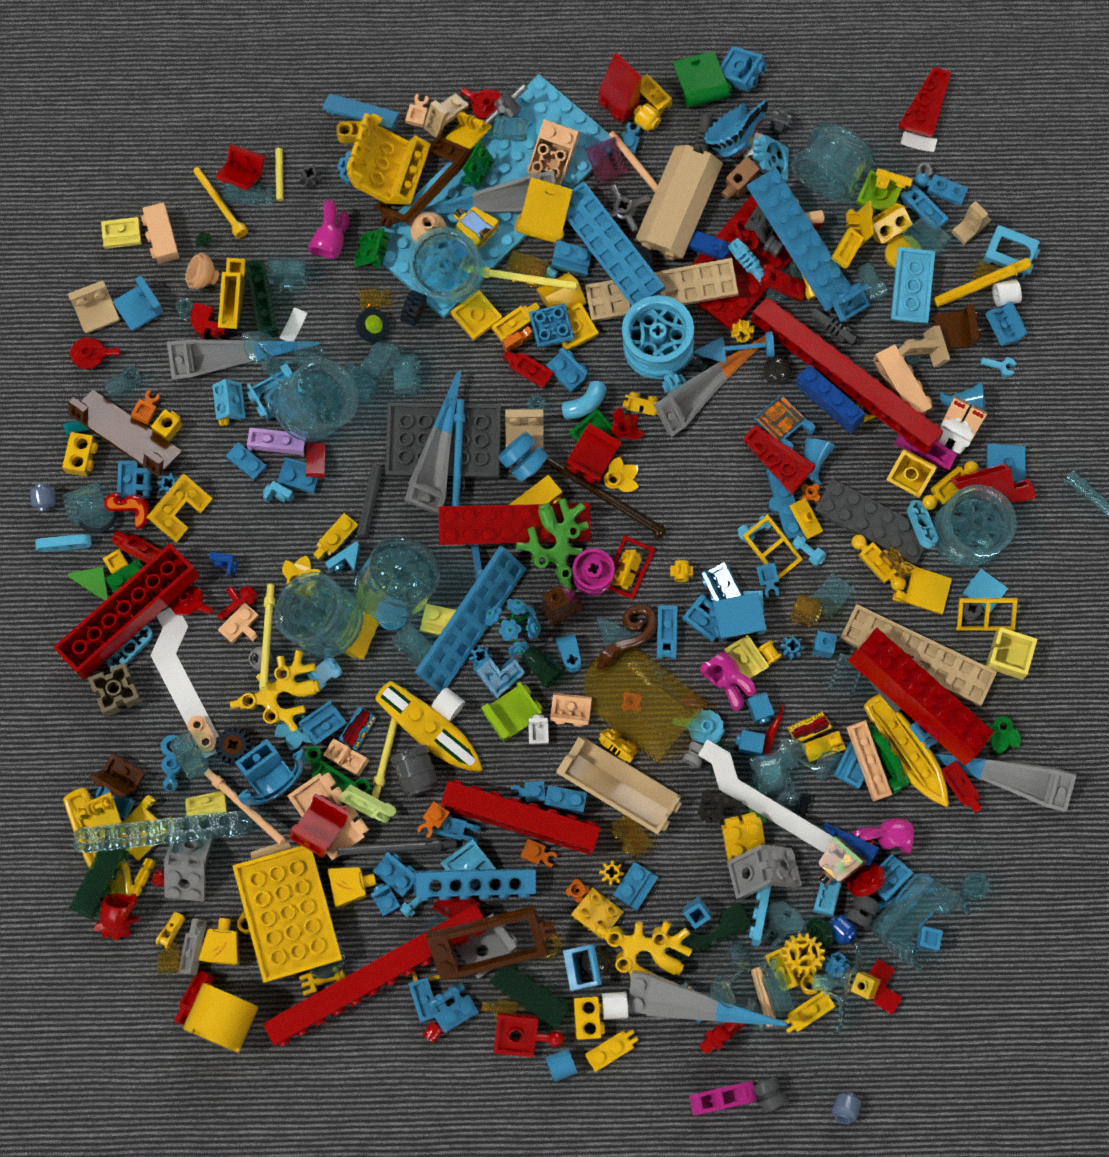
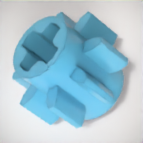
[662,372,686,393]

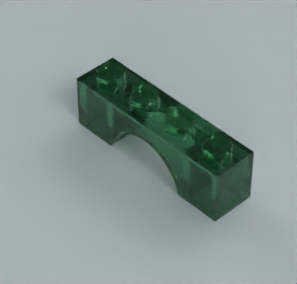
[669,902,750,960]

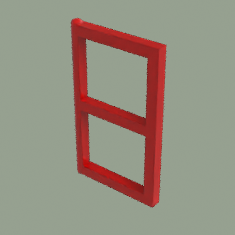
[608,535,656,600]

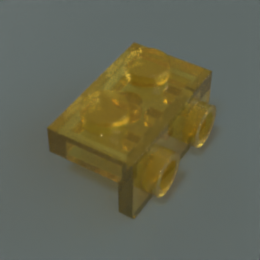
[610,815,652,858]

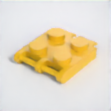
[721,812,765,861]

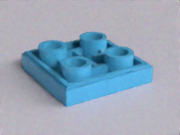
[529,303,574,348]

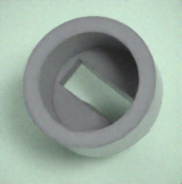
[916,163,932,177]

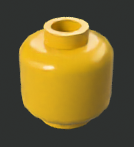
[634,103,661,131]

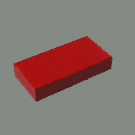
[305,443,325,478]

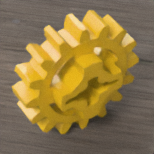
[781,933,825,977]

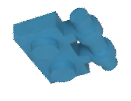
[117,461,153,500]
[428,983,479,1033]

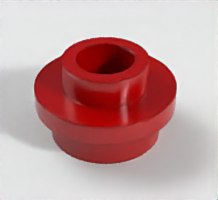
[152,868,164,888]

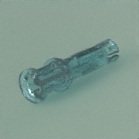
[1063,469,1109,517]

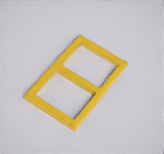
[742,514,803,579]
[956,598,1018,631]

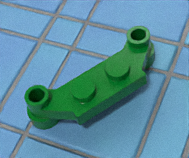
[868,724,910,795]
[305,746,370,793]

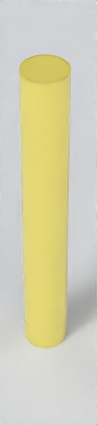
[275,148,283,201]

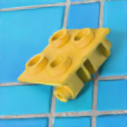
[445,111,493,150]
[846,200,874,248]
[598,728,639,763]
[75,792,124,843]
[571,887,624,939]

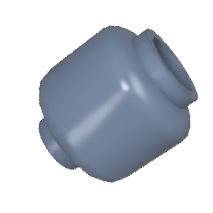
[30,484,56,512]
[832,1092,861,1124]

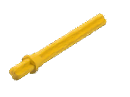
[934,258,1032,307]

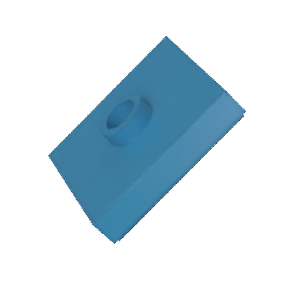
[986,444,1025,483]

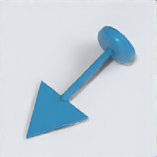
[693,331,775,363]

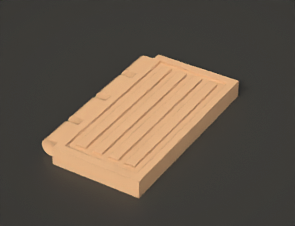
[287,772,369,861]

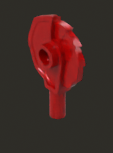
[460,88,501,120]
[69,337,121,370]
[169,586,214,616]

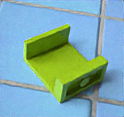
[481,681,543,743]

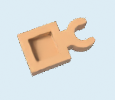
[405,94,428,127]

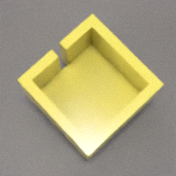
[986,627,1037,680]

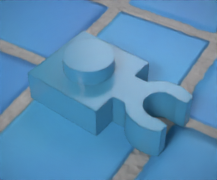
[617,122,640,155]
[756,562,779,598]
[511,781,545,803]

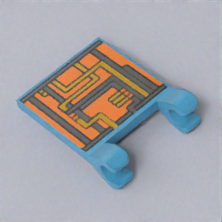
[754,394,816,450]

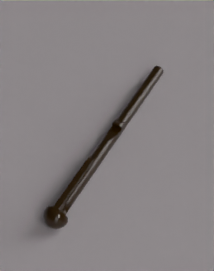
[544,456,666,538]

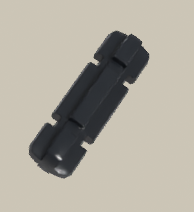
[794,793,811,819]

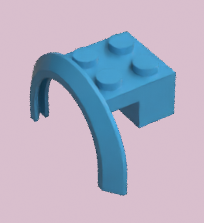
[235,739,306,806]

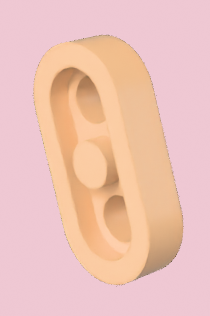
[187,716,216,753]

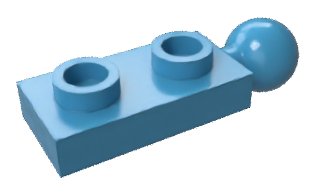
[914,173,968,206]

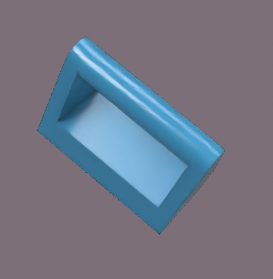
[563,944,602,991]

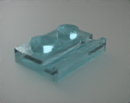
[808,573,855,620]

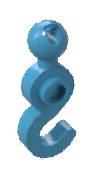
[161,735,184,792]

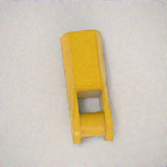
[156,912,185,949]

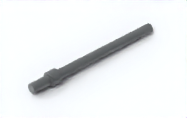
[337,839,457,855]

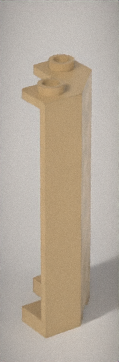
[634,145,723,260]
[556,736,682,834]

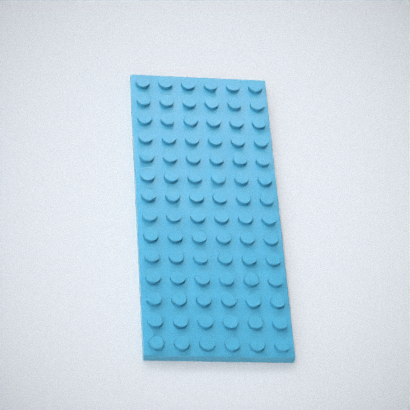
[382,74,617,319]

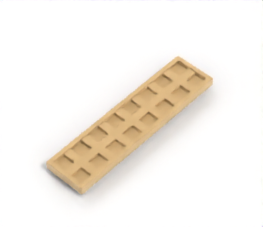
[585,258,738,322]
[840,604,997,707]

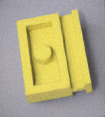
[101,217,142,249]
[420,604,456,636]
[724,635,769,679]
[185,791,227,822]

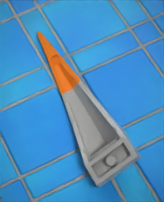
[654,335,765,436]

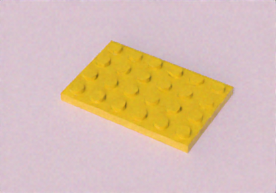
[233,846,342,983]

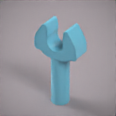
[980,357,1017,377]

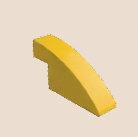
[218,258,247,329]

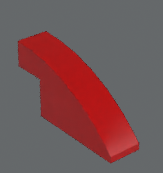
[950,463,1036,502]

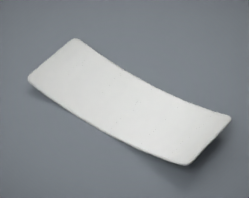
[901,131,937,152]
[279,308,307,341]

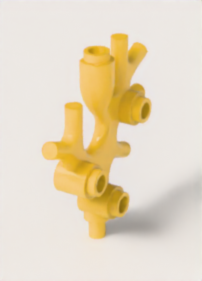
[230,650,321,733]
[595,920,692,982]

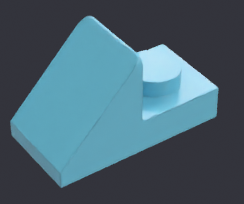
[325,541,360,574]

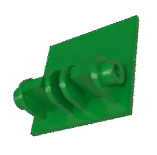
[462,140,495,191]
[354,228,390,268]

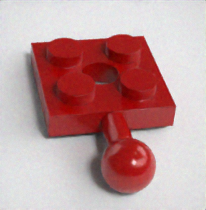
[493,1012,564,1058]

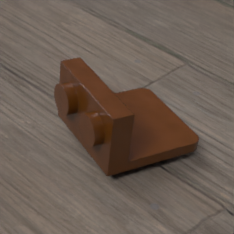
[933,304,981,349]
[90,752,147,798]

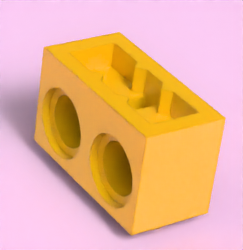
[872,203,913,244]
[62,432,98,477]
[574,997,605,1041]

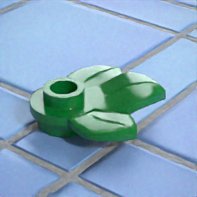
[988,716,1021,755]

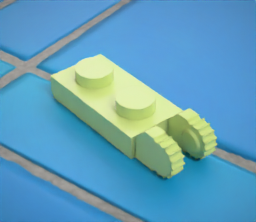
[339,784,397,823]

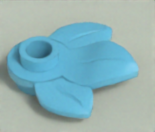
[275,713,312,751]

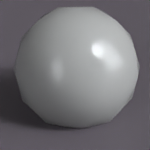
[248,646,273,671]

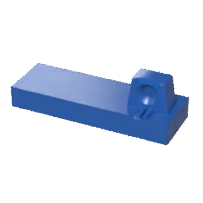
[687,230,731,260]
[822,823,879,867]

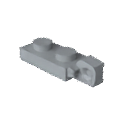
[178,919,206,976]

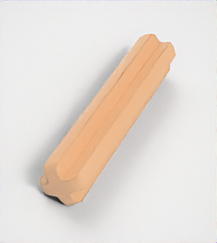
[751,967,776,1027]

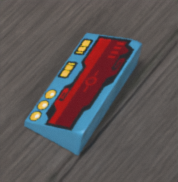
[339,706,377,751]

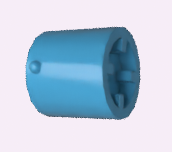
[545,1048,577,1082]

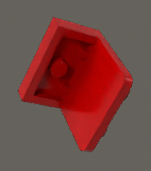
[216,144,266,190]

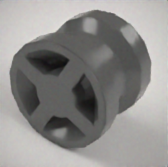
[763,235,784,258]
[962,603,982,621]

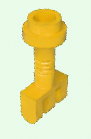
[299,968,345,996]

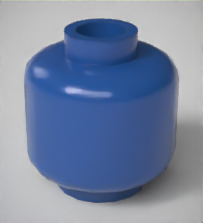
[827,915,858,945]

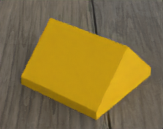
[536,272,587,309]
[886,449,937,498]

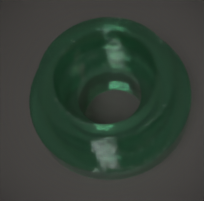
[195,231,212,248]

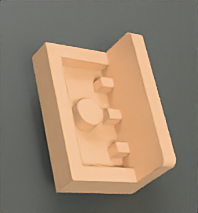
[550,692,592,727]

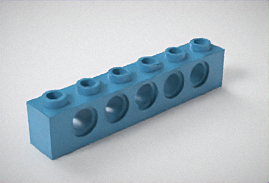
[414,868,536,900]

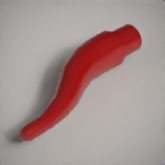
[762,705,784,755]

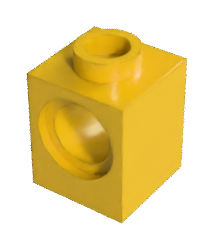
[151,409,183,442]

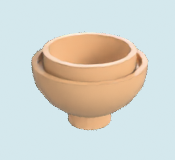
[410,212,447,248]
[185,253,219,289]

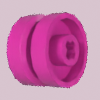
[572,548,615,596]

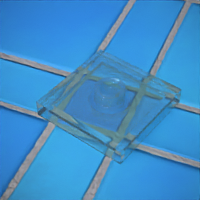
[62,481,108,525]

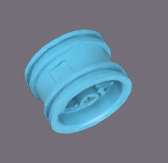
[622,295,694,380]

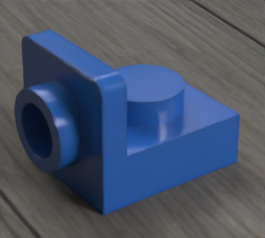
[209,552,238,577]

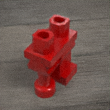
[698,1022,747,1055]

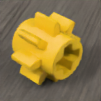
[731,319,754,343]
[670,560,693,582]
[599,860,624,886]

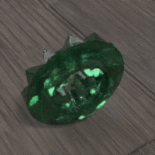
[806,917,835,948]

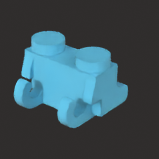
[305,653,343,689]

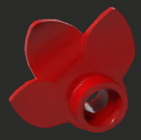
[611,407,644,440]

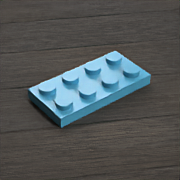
[890,247,935,325]

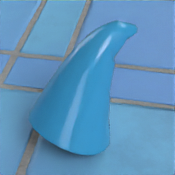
[940,382,985,412]
[804,438,836,485]

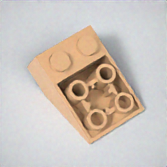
[526,120,581,185]

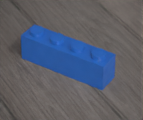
[796,365,865,434]

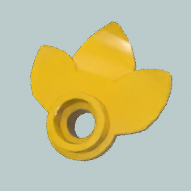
[604,457,638,492]
[282,556,321,592]

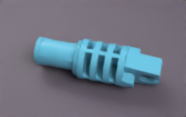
[728,238,764,285]

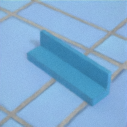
[323,93,399,131]

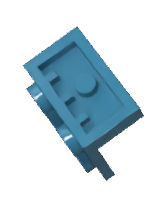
[113,276,164,331]

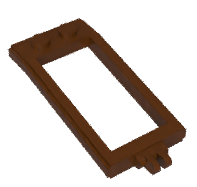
[374,135,472,229]
[426,906,556,981]

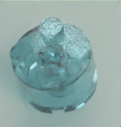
[749,752,787,795]

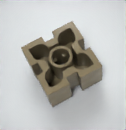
[88,663,143,718]

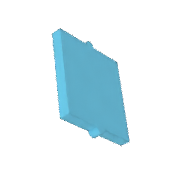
[962,569,1008,612]

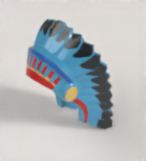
[704,100,768,158]

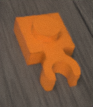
[503,326,533,352]
[131,390,160,425]
[417,801,450,839]
[520,839,557,868]

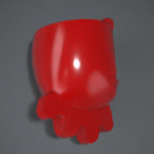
[94,893,140,941]

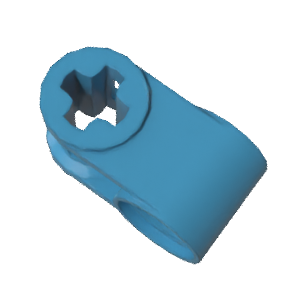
[556,634,581,673]

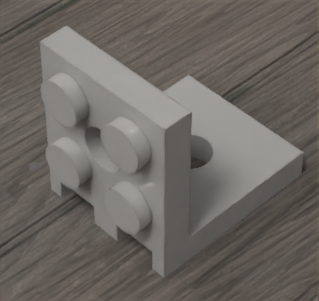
[164,831,214,902]
[727,845,802,900]
[454,913,517,979]

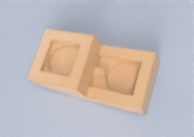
[323,739,369,777]

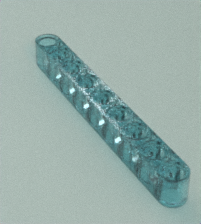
[73,810,253,853]

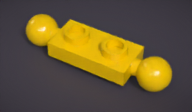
[922,461,979,510]
[851,534,906,591]

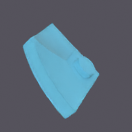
[440,839,496,890]

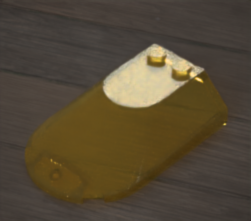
[584,649,708,764]

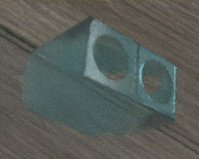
[902,214,952,255]

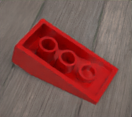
[598,53,642,124]

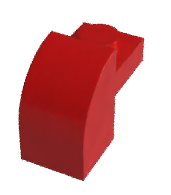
[190,303,228,339]

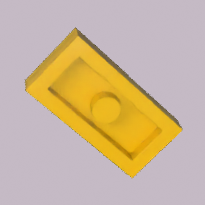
[875,168,913,189]
[802,731,846,763]

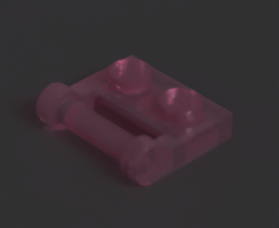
[585,137,628,183]

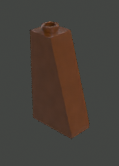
[542,585,585,627]

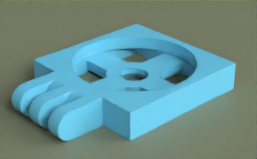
[753,135,789,182]

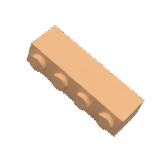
[873,345,932,415]

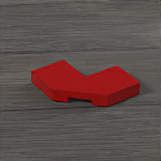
[868,959,903,1015]

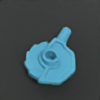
[672,710,725,745]

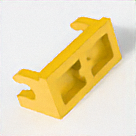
[640,74,672,114]

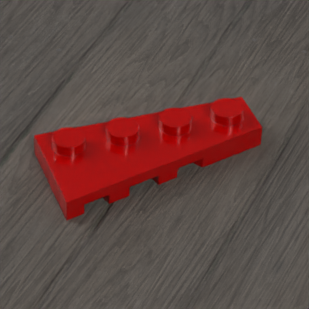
[897,67,951,138]
[743,425,815,495]

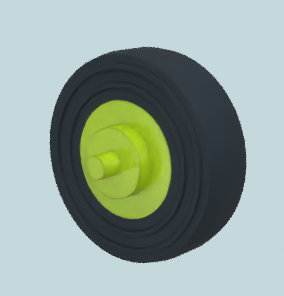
[355,308,389,342]

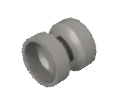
[682,741,703,768]

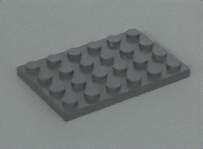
[385,402,501,479]

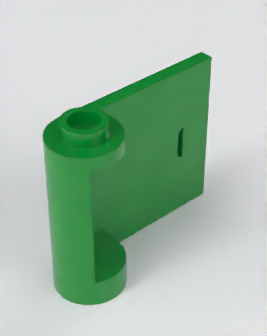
[672,51,732,108]

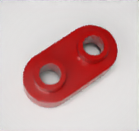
[733,217,759,252]

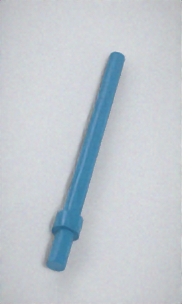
[452,399,466,506]

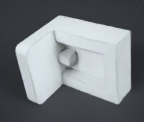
[528,715,549,745]

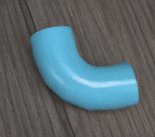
[562,381,607,420]

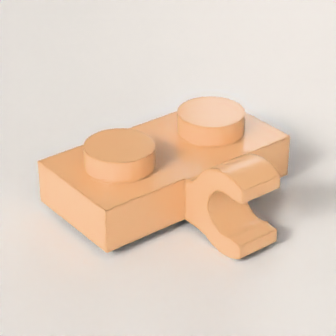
[218,603,259,644]

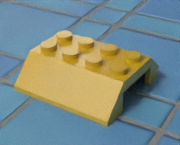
[346,113,431,205]

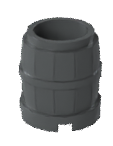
[390,745,438,797]

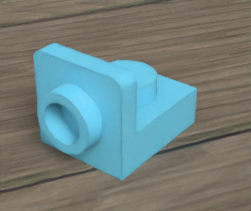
[263,481,295,503]

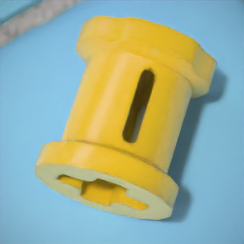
[758,640,782,665]

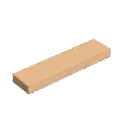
[846,720,892,801]

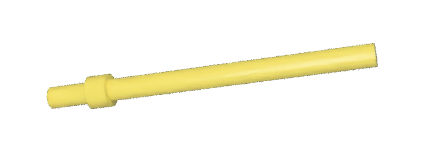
[467,266,577,290]
[259,584,276,690]
[371,688,407,800]

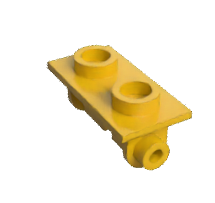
[623,391,659,416]
[612,550,642,590]

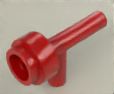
[217,585,259,621]

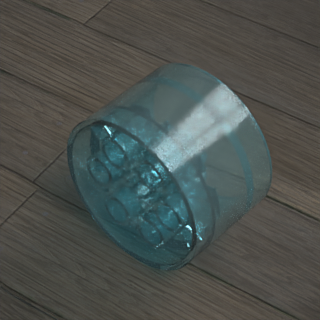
[354,537,440,625]

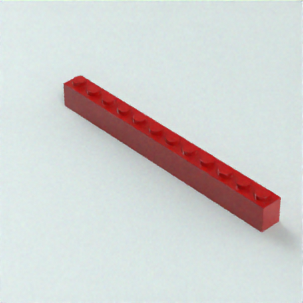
[751,298,943,455]
[263,904,486,1047]

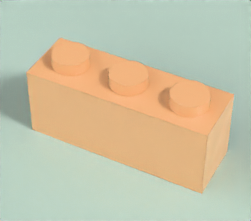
[141,202,180,264]

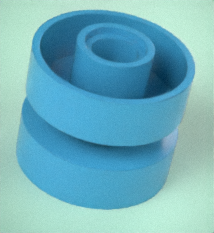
[497,431,549,482]

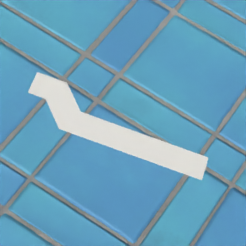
[150,608,219,759]
[698,739,834,852]

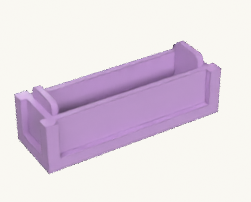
[247,428,307,457]

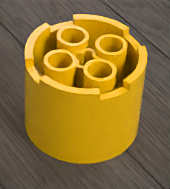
[183,983,259,1053]

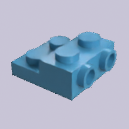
[720,46,767,92]

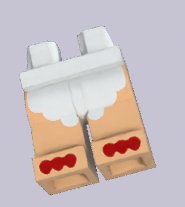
[939,396,988,454]

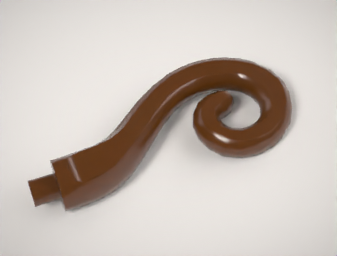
[597,604,658,671]

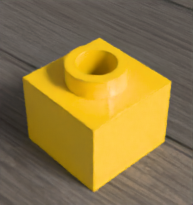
[851,972,881,999]

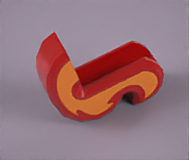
[104,492,151,530]

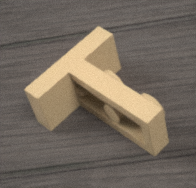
[423,93,469,138]
[951,201,991,245]
[898,325,950,368]

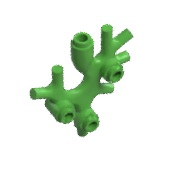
[516,498,589,590]

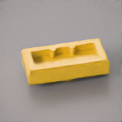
[831,227,864,269]
[789,498,823,539]

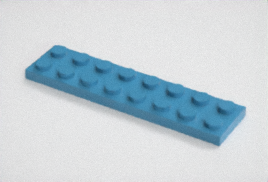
[747,168,851,311]
[566,181,666,305]
[414,546,527,694]

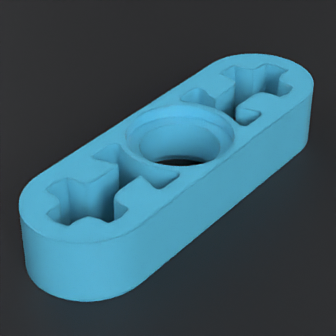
[907,500,938,549]
[35,534,92,552]
[107,625,153,668]

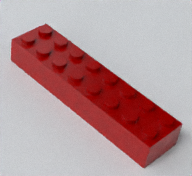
[53,543,200,680]
[847,627,994,766]
[441,780,600,856]

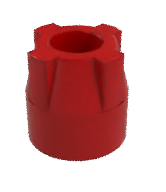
[422,1021,443,1043]

